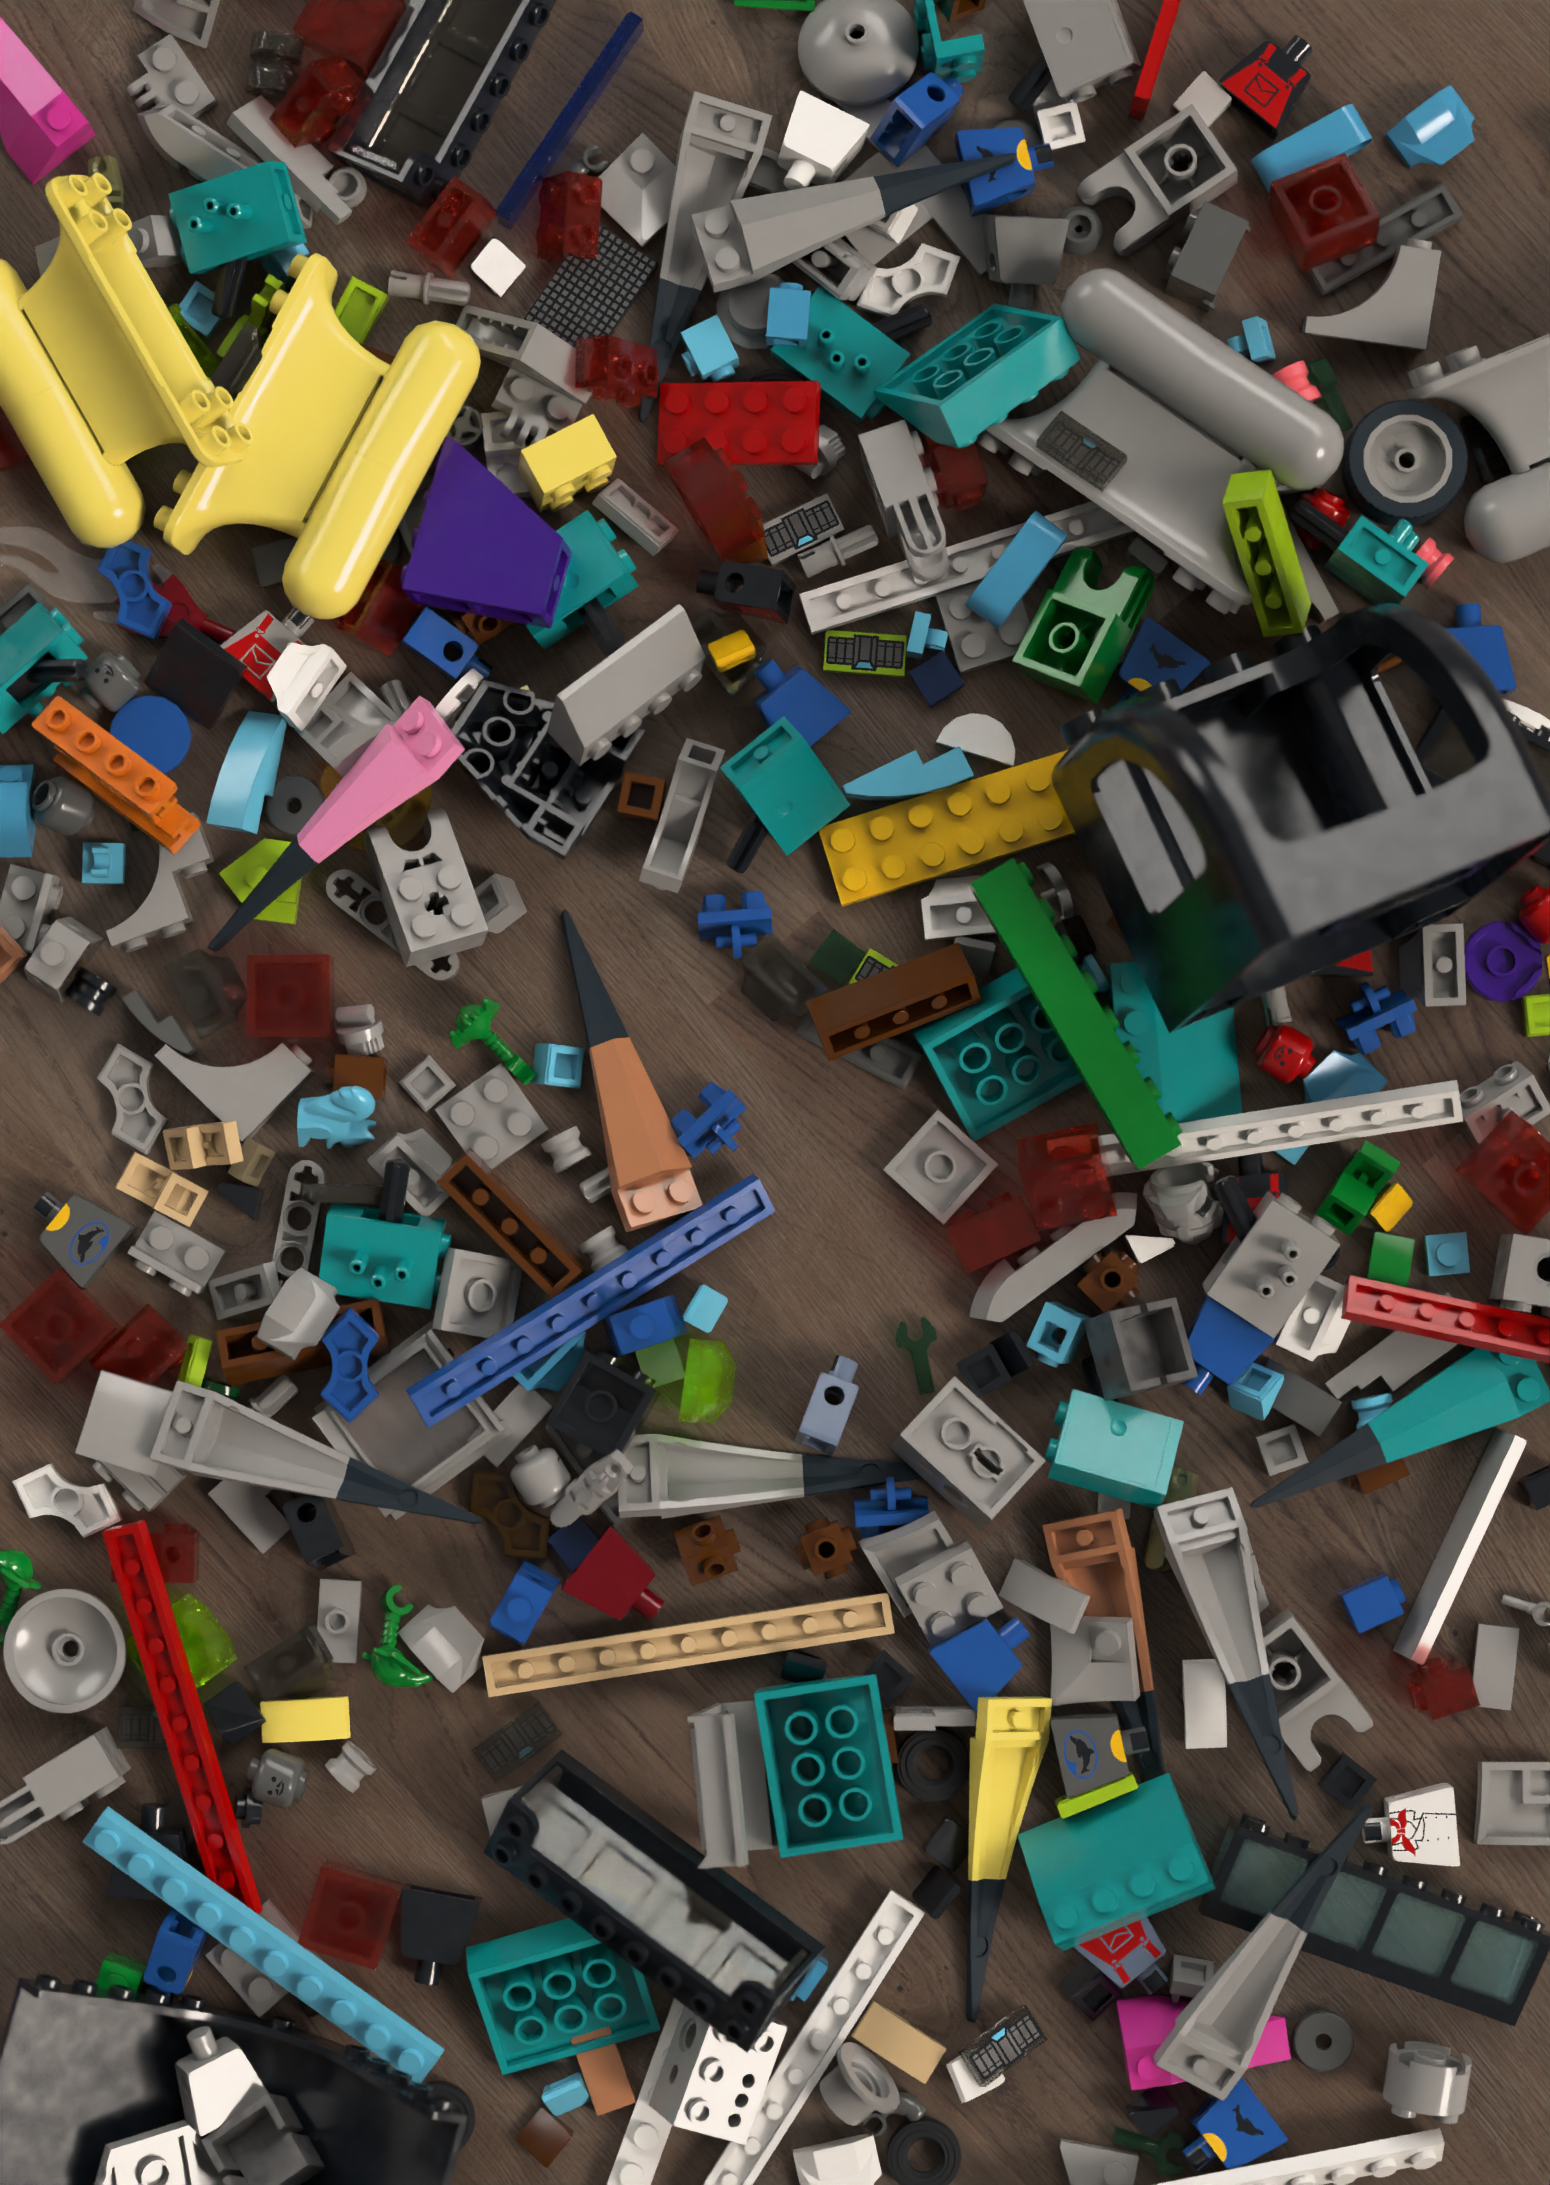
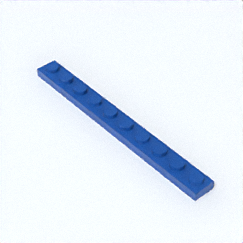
[405,1174,775,1428]

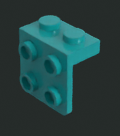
[913,0,985,83]

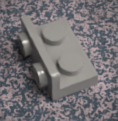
[0,864,63,954]
[1460,1061,1550,1156]
[127,1210,227,1296]

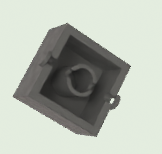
[1162,201,1251,313]

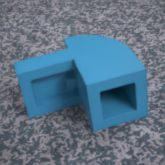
[0,765,36,858]

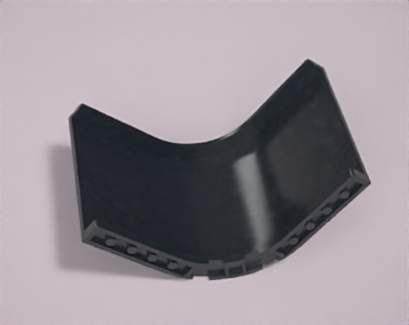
[0,1974,468,2185]

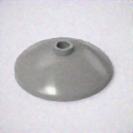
[798,0,919,105]
[3,1589,127,1713]

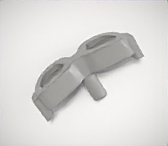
[1036,862,1074,921]

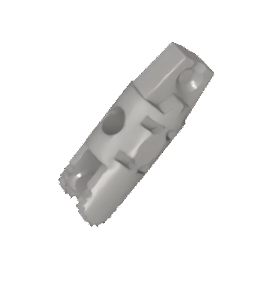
[550,1449,634,1528]

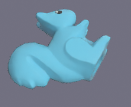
[297,1086,376,1149]

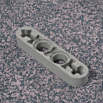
[326,869,460,982]
[272,1160,326,1290]

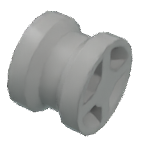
[541,1126,592,1174]
[578,1225,628,1272]
[325,1740,377,1793]

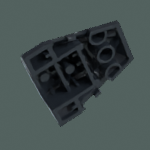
[451,680,645,860]

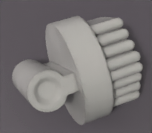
[793,425,846,479]
[336,1004,384,1056]

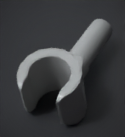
[1501,1594,1550,1626]

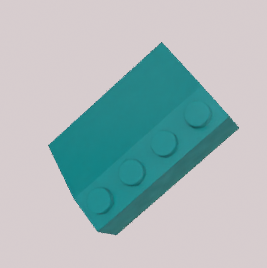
[873,304,1081,448]
[1107,962,1242,1123]
[910,968,1083,1142]
[754,1674,904,1858]
[1017,1772,1216,1951]
[466,1902,661,2076]

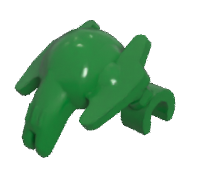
[449,998,537,1086]
[0,1549,42,1647]
[361,1584,434,1687]

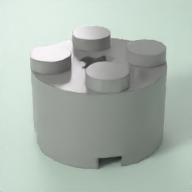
[1382,2041,1472,2124]

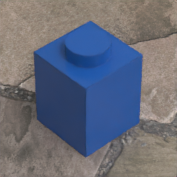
[1337,1573,1406,1634]

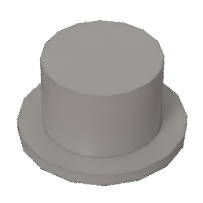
[717,273,784,350]
[820,2042,900,2126]

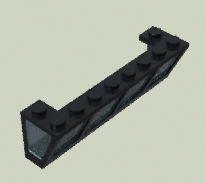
[1198,1813,1550,2027]

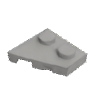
[1059,2138,1139,2185]

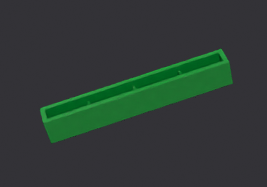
[968,858,1182,1170]

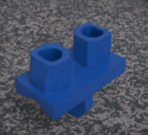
[697,891,773,959]
[1336,981,1417,1055]
[670,1082,747,1159]
[854,1476,929,1539]

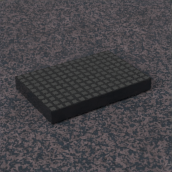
[524,218,659,361]

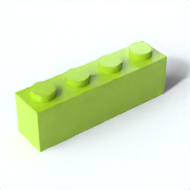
[1222,469,1311,637]

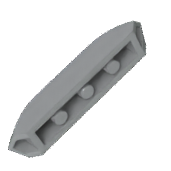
[137,103,313,229]
[969,1192,1137,1322]

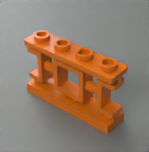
[32,696,201,855]

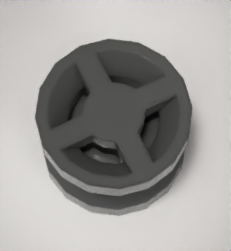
[446,405,484,451]

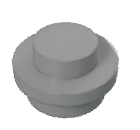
[327,167,367,208]

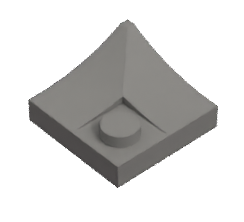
[133,0,220,49]
[585,133,676,247]
[295,671,399,777]
[859,1510,956,1618]
[1050,1616,1140,1706]
[1473,1762,1550,1845]

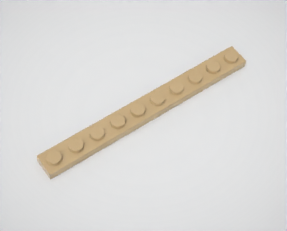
[482,1592,895,1697]

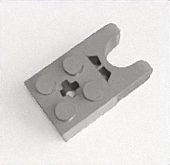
[1077,104,1238,256]
[858,419,949,581]
[364,807,488,967]
[1262,1608,1374,1772]
[0,1726,131,1845]

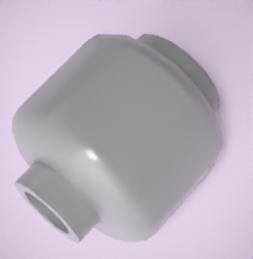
[510,1445,571,1509]

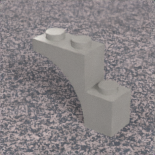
[35,215,183,277]
[639,738,726,893]
[106,812,215,953]

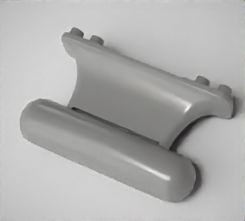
[976,268,1344,614]
[1406,333,1550,564]

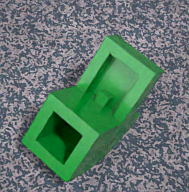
[1315,1140,1401,1235]

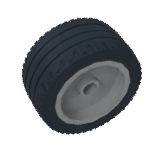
[1341,400,1468,527]

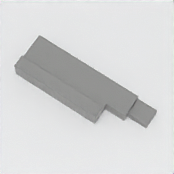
[226,95,352,225]
[1325,1292,1460,1400]

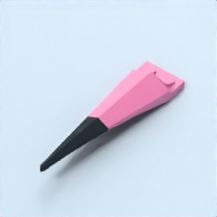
[207,696,465,952]

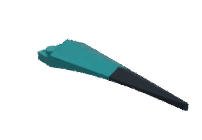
[1250,1347,1550,1508]

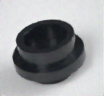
[234,1787,263,1828]

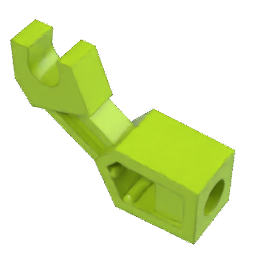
[216,273,286,373]

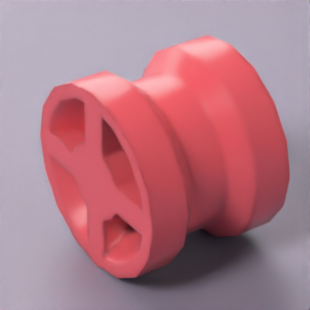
[1415,537,1455,589]

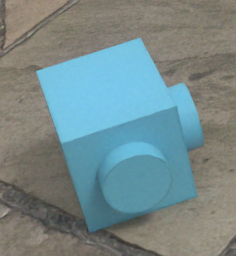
[681,314,739,383]

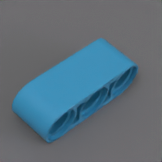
[1251,104,1373,197]
[965,511,1068,629]

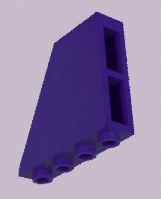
[401,437,572,629]

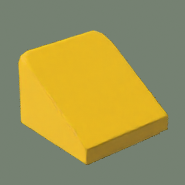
[708,630,756,673]
[1366,1183,1413,1232]

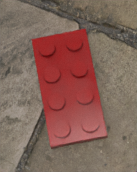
[657,381,821,467]

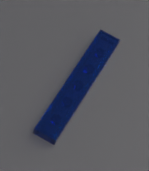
[496,11,644,230]

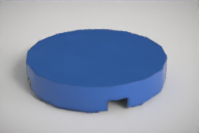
[110,695,192,775]

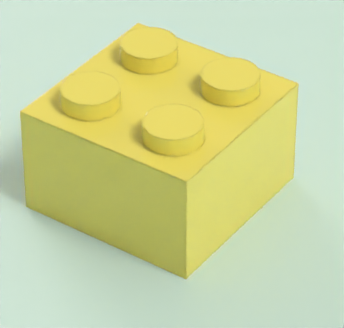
[517,414,617,512]

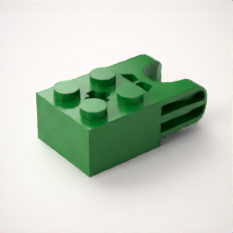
[1012,546,1155,704]

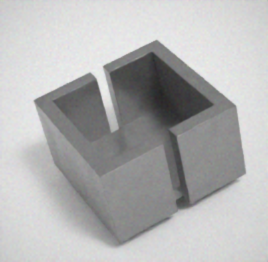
[1083,1297,1198,1401]
[201,2093,326,2185]

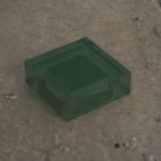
[809,929,866,986]

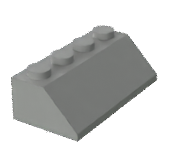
[547,604,706,766]

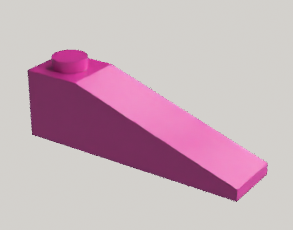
[0,17,96,185]
[1116,1994,1291,2090]

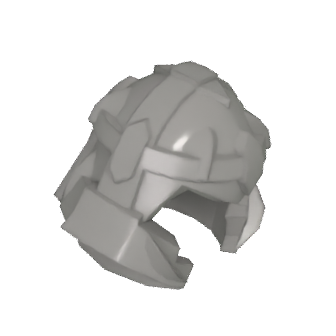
[1143,1161,1223,1244]

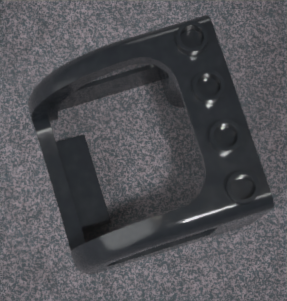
[1052,603,1550,1033]

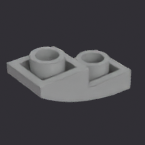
[999,1558,1091,1634]

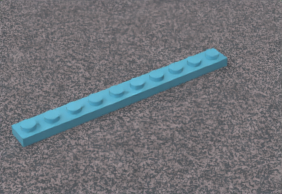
[83,1806,445,2083]

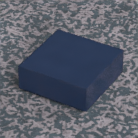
[908,650,965,708]
[547,1516,599,1571]

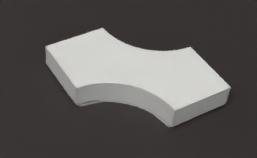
[856,243,960,318]
[12,1463,123,1538]

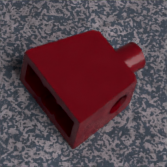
[562,1524,665,1621]

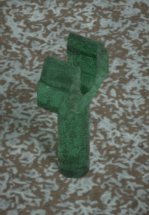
[1306,358,1353,432]
[895,1317,937,1395]
[1111,2127,1189,2175]

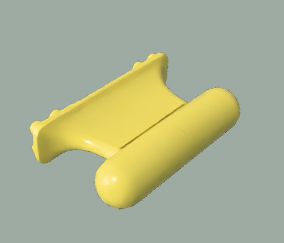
[0,173,254,548]
[153,253,481,620]

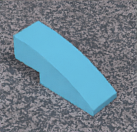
[206,711,287,834]
[842,746,974,800]

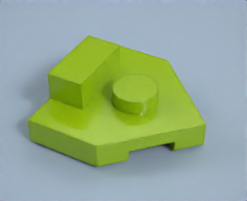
[219,838,302,925]

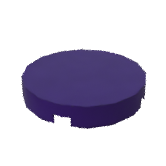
[1464,921,1543,1003]

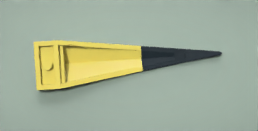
[966,1696,1052,2023]

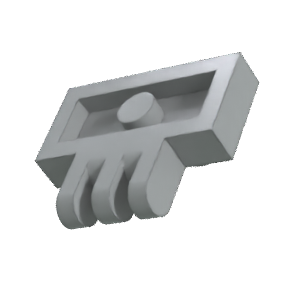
[126,33,217,118]
[491,368,582,447]

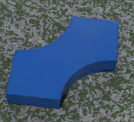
[97,540,173,641]
[320,1306,379,1423]

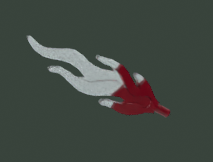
[0,526,236,643]

